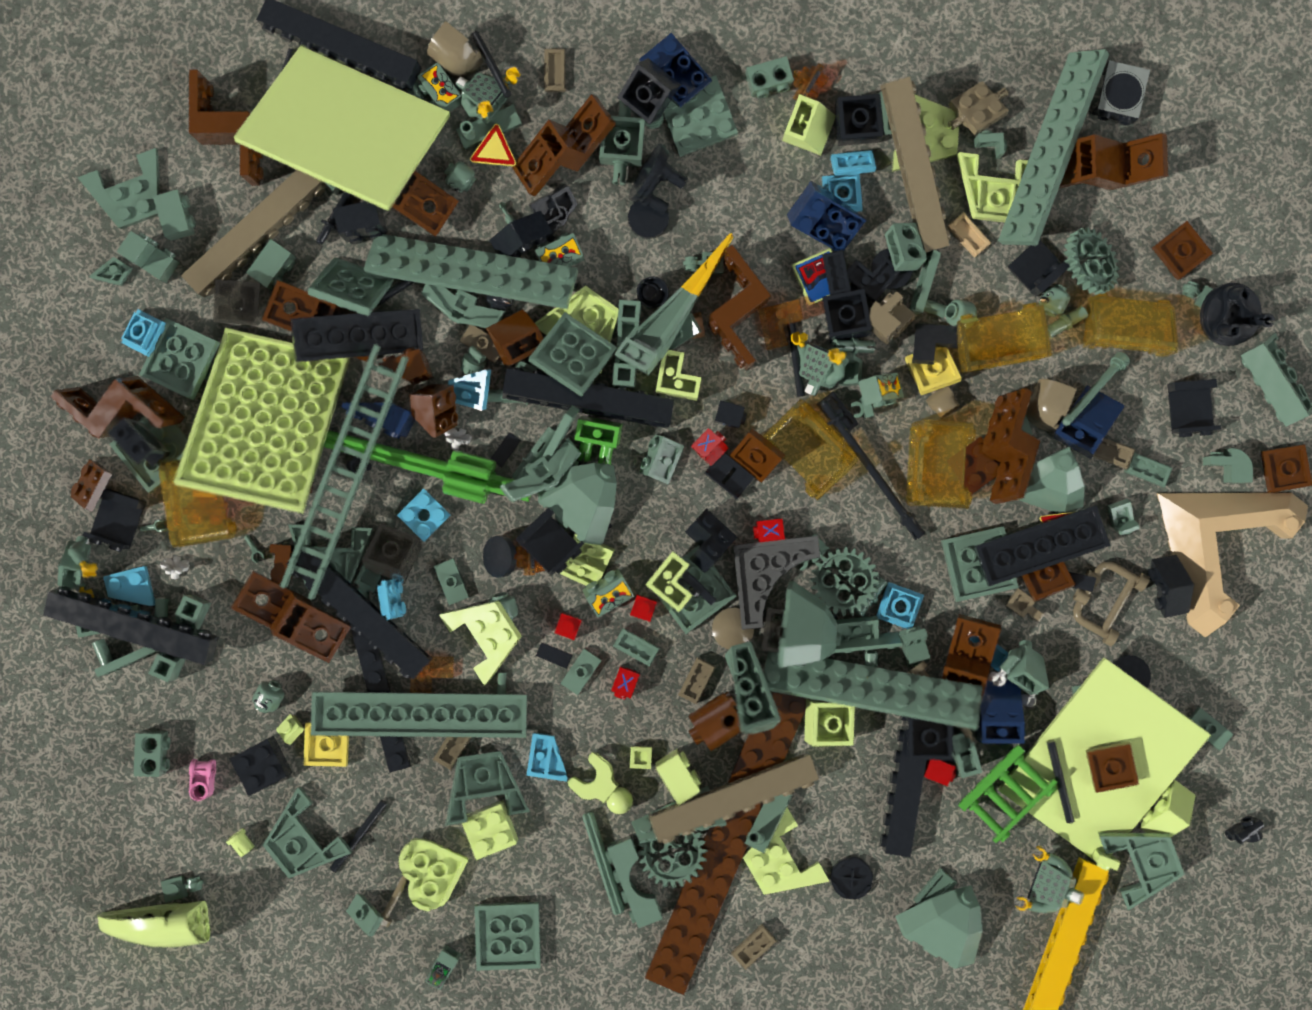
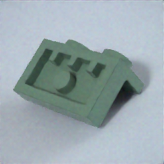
[639,435,684,485]

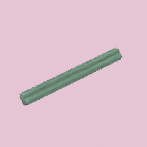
[582,812,624,915]

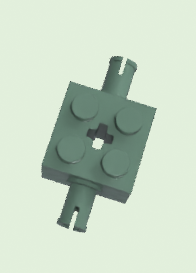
[599,100,645,185]

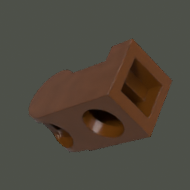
[269,544,295,584]

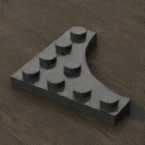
[734,536,821,630]

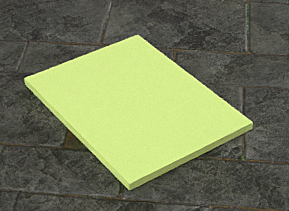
[234,46,450,210]
[174,328,350,513]
[998,657,1211,861]

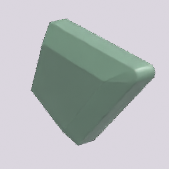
[90,257,132,286]

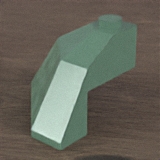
[1019,447,1084,514]
[537,463,617,545]
[779,581,841,667]
[895,885,983,969]

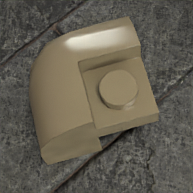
[427,21,484,78]
[870,291,915,345]
[1026,379,1077,432]

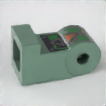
[425,945,461,990]

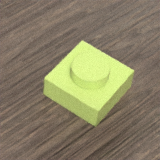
[276,714,304,745]
[630,746,652,769]
[1092,849,1120,871]

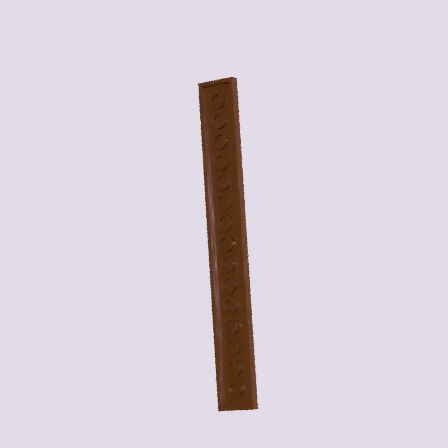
[645,691,809,995]

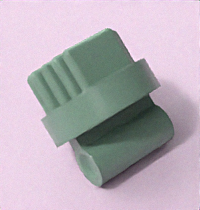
[460,346,486,375]

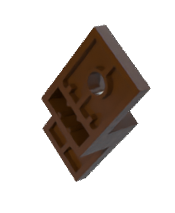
[512,94,616,197]
[390,171,459,237]
[262,280,370,362]
[981,388,1040,504]
[231,570,351,663]
[942,614,1002,730]

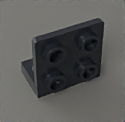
[1008,239,1070,297]

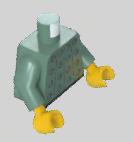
[455,67,520,124]
[791,331,849,396]
[57,536,97,598]
[1015,846,1084,914]

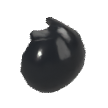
[636,276,669,308]

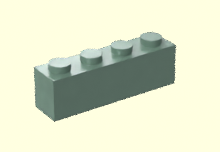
[1241,333,1312,427]
[725,641,781,734]

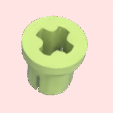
[226,828,254,857]

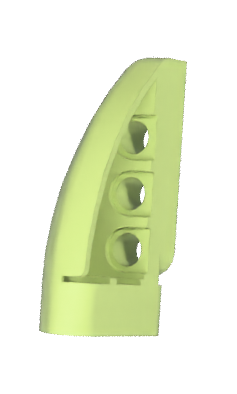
[98,901,210,947]

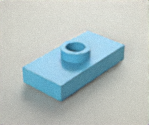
[830,150,876,176]

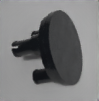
[628,143,688,215]
[1200,283,1275,346]

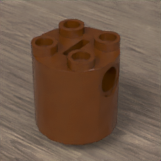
[688,691,741,752]

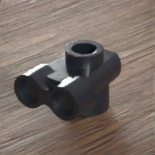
[1225,816,1264,844]

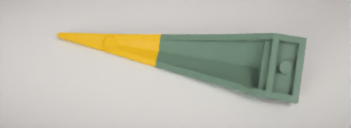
[615,233,733,375]

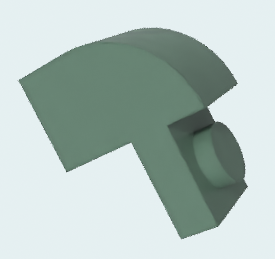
[1203,448,1253,483]
[899,626,931,668]

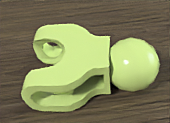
[568,752,633,814]

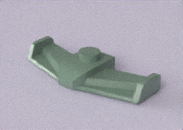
[421,284,506,328]
[500,438,581,502]

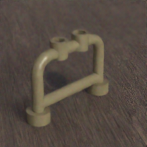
[1073,561,1150,647]

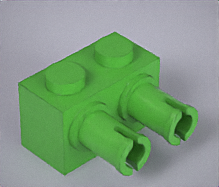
[575,415,623,465]

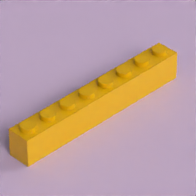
[1023,857,1109,1010]

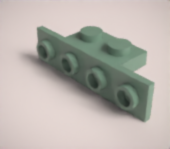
[835,616,903,653]

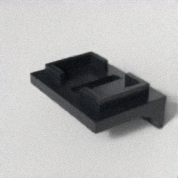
[704,453,755,500]

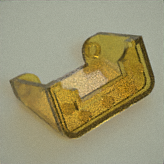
[1083,293,1178,357]
[957,303,1052,374]
[763,399,859,501]
[906,420,976,509]
[159,459,237,548]

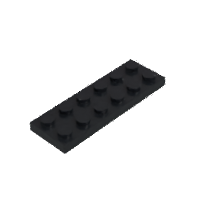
[290,309,424,362]
[974,505,1111,586]

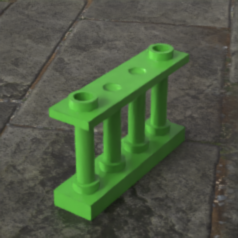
[958,744,1057,843]

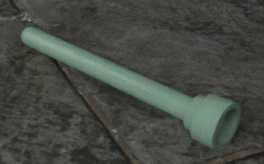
[1062,352,1130,426]

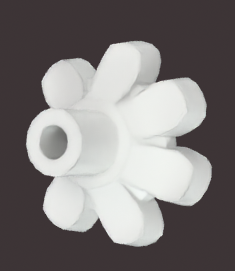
[445,428,472,450]
[160,556,190,579]

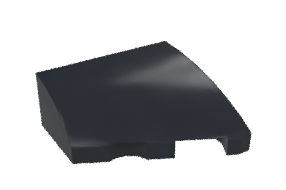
[529,184,578,241]

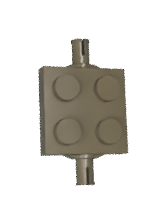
[948,81,1009,135]

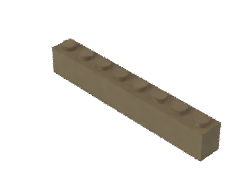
[880,76,950,252]
[181,170,327,297]
[648,753,819,843]

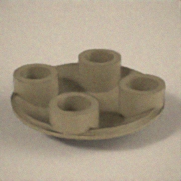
[712,608,754,649]

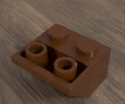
[486,309,544,366]
[378,348,434,385]
[409,384,458,438]

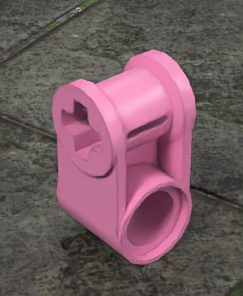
[189,759,216,801]

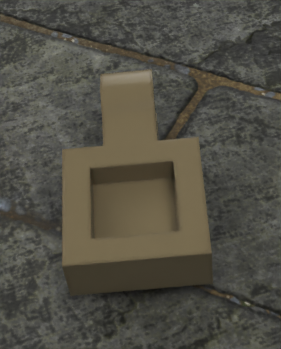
[1005,588,1044,622]

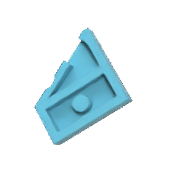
[448,369,491,410]
[103,566,155,606]
[526,732,568,782]

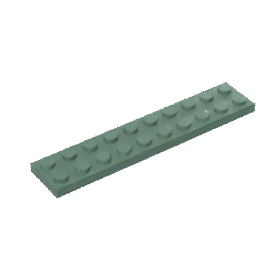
[998,49,1109,245]
[364,234,578,309]
[763,648,982,729]
[311,692,527,738]

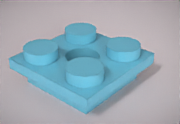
[822,173,863,212]
[121,309,166,357]
[397,488,451,542]
[377,579,406,619]
[876,582,924,629]

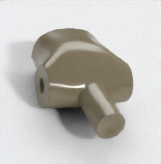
[925,386,959,418]

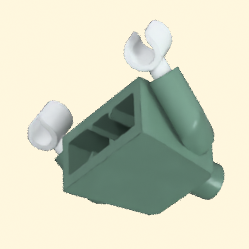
[988,640,1049,707]

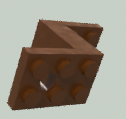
[189,69,264,186]
[1059,133,1168,190]
[708,245,771,371]
[50,376,185,439]

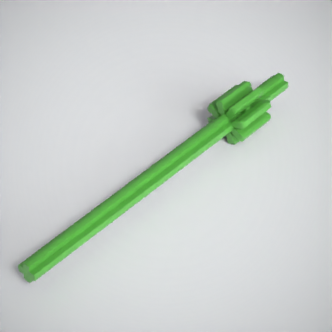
[324,430,531,504]

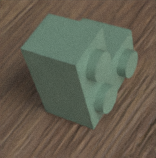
[116,231,180,283]

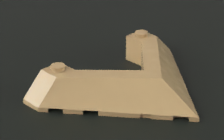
[1157,493,1308,637]

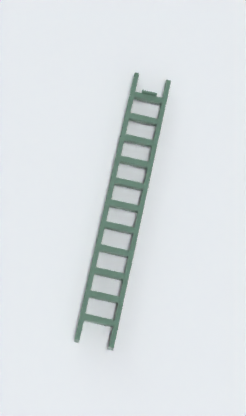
[280,345,409,599]

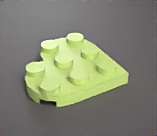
[399,838,468,911]

